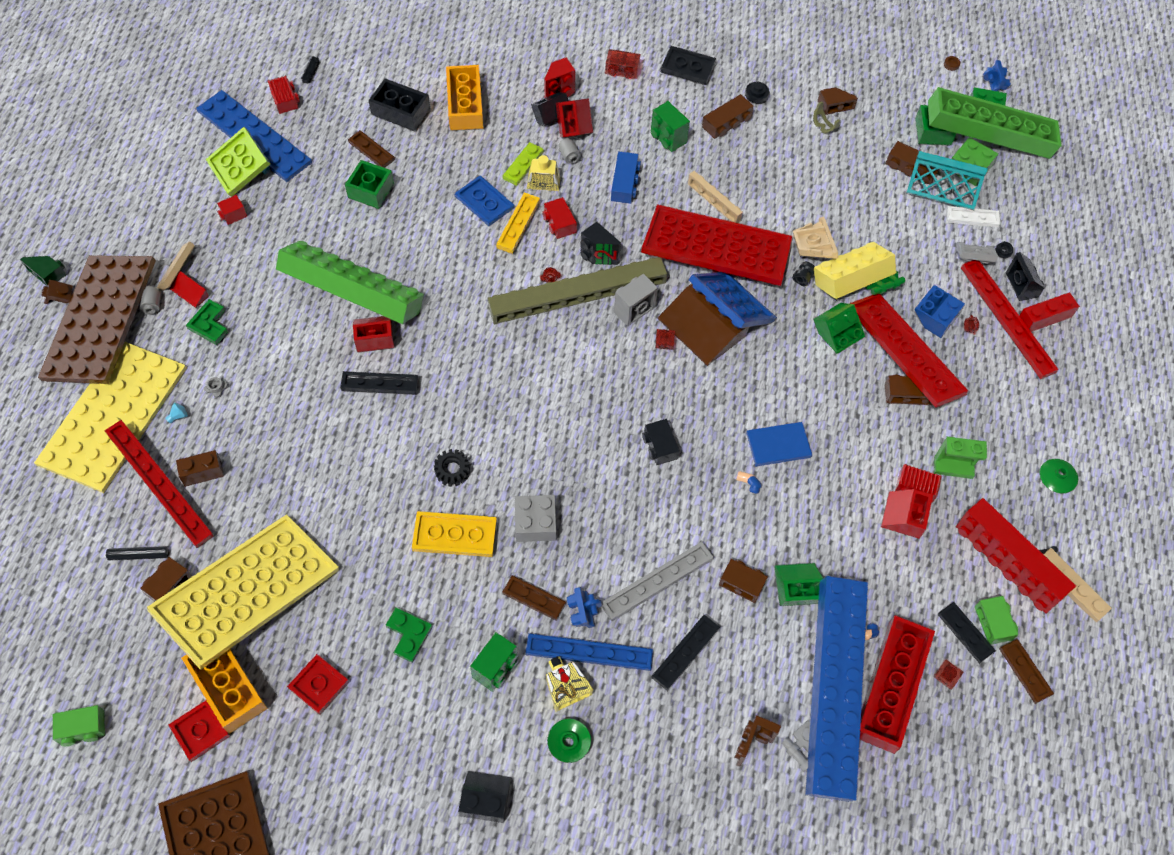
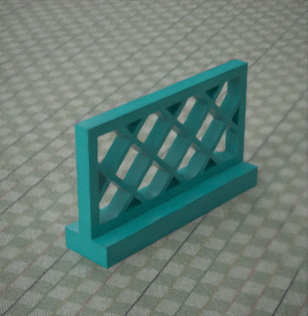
[906,151,988,210]

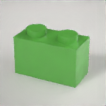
[975,596,1018,645]
[53,705,105,747]

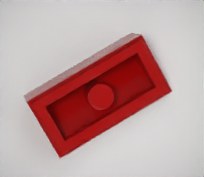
[170,271,209,308]

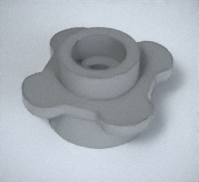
[204,377,227,397]

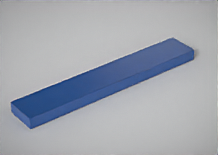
[525,633,653,671]

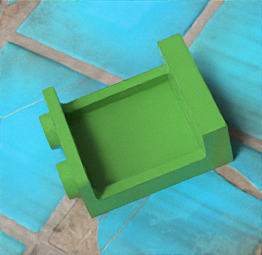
[934,436,987,479]

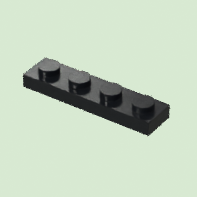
[340,371,419,395]
[651,615,720,692]

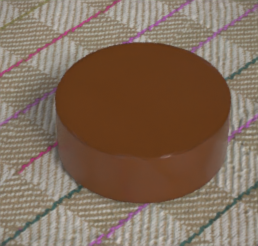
[944,56,961,71]

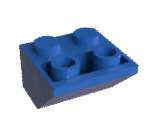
[915,285,965,338]

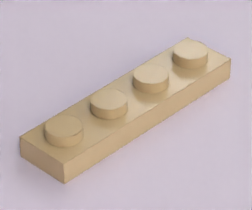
[688,171,743,223]
[1044,548,1112,622]

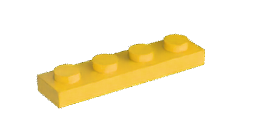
[496,193,540,254]

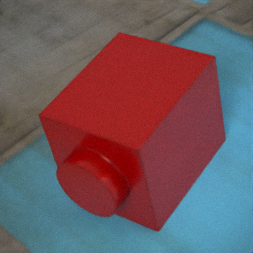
[217,195,247,225]

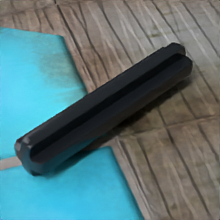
[106,546,169,561]

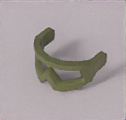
[813,101,841,133]

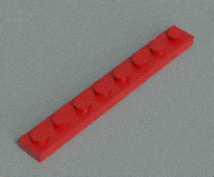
[961,260,1059,379]
[104,420,214,548]

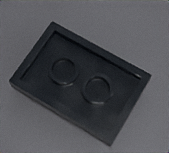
[660,46,716,85]

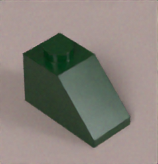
[20,256,66,286]

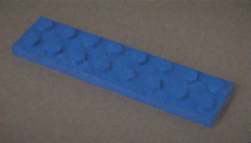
[196,90,312,182]

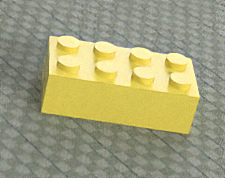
[814,242,896,299]

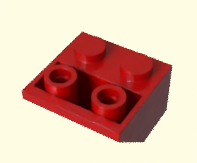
[544,57,575,98]
[556,98,593,137]
[353,316,394,352]
[881,489,933,539]

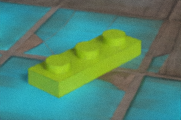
[502,142,544,186]

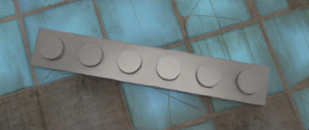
[601,542,713,622]

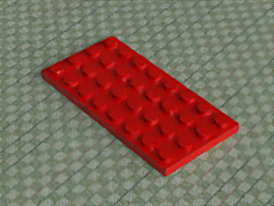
[641,204,792,286]

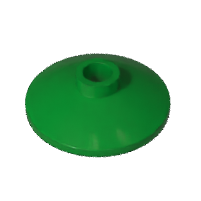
[1039,459,1078,494]
[547,719,591,763]

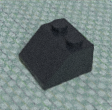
[1005,252,1045,301]
[458,771,511,823]

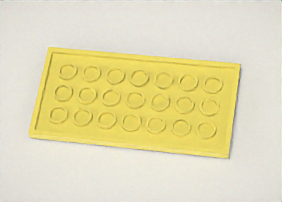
[34,342,187,493]
[147,514,339,670]

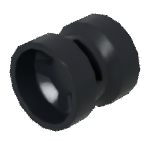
[792,261,815,286]

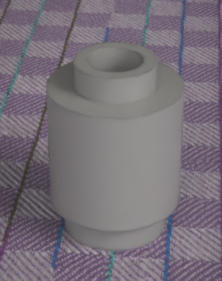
[559,138,581,164]
[140,286,160,314]

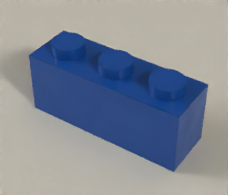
[611,151,641,204]

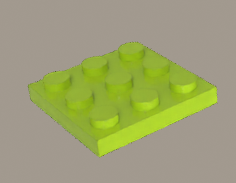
[206,127,270,197]

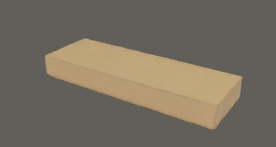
[157,241,195,291]

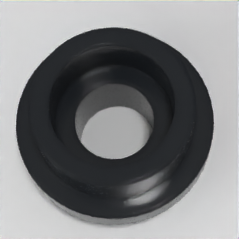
[995,241,1013,258]

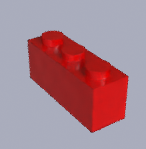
[1019,292,1080,332]

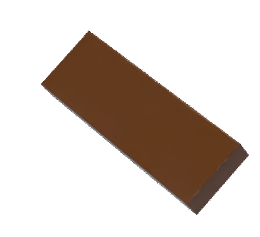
[348,130,395,168]
[502,575,566,621]
[999,639,1054,704]

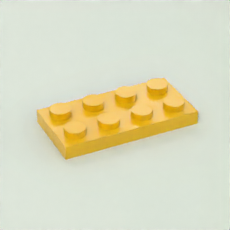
[412,511,497,557]

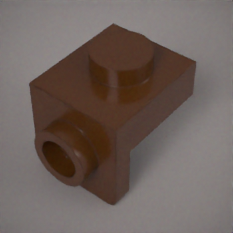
[41,280,73,304]

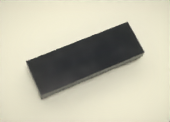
[937,602,996,664]

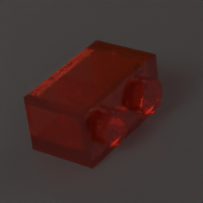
[605,49,641,79]

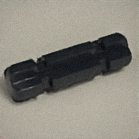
[301,56,320,84]

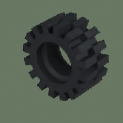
[434,449,470,487]

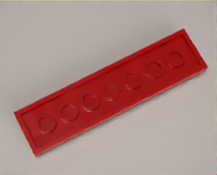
[849,293,968,408]

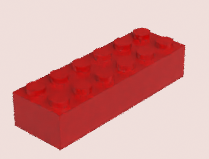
[956,498,1076,614]
[860,615,935,754]

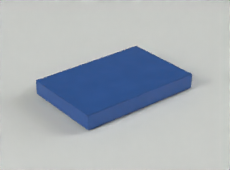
[454,175,515,226]
[746,422,812,467]

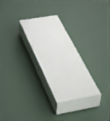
[946,206,1000,227]

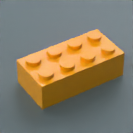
[446,65,483,130]
[181,649,268,734]

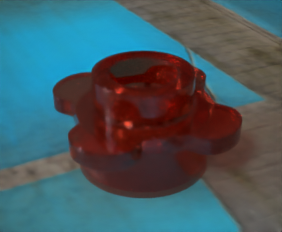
[540,267,561,282]
[964,315,980,335]

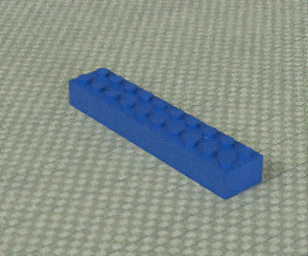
[805,576,868,802]

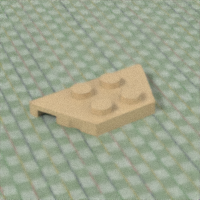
[793,217,838,259]

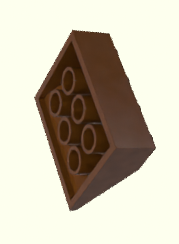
[657,284,749,366]

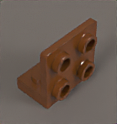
[734,715,781,767]

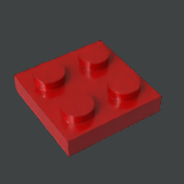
[287,654,349,715]
[168,700,230,762]

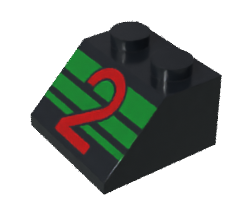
[580,221,621,265]

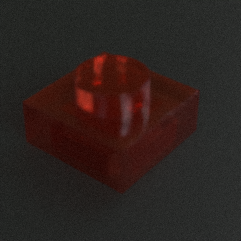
[655,329,675,350]
[933,660,964,690]

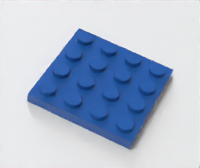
[689,272,777,328]

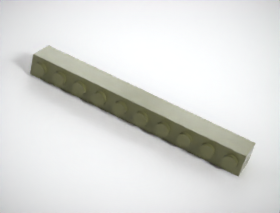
[487,257,667,324]

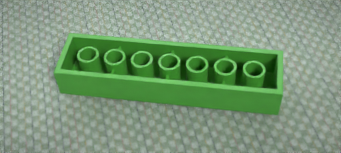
[928,87,1062,159]
[276,241,424,324]

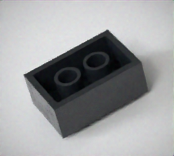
[368,78,431,131]

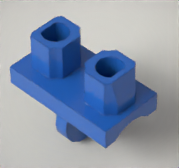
[983,60,1010,91]
[567,587,602,628]

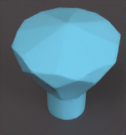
[165,402,188,424]

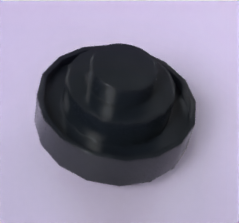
[745,82,770,103]

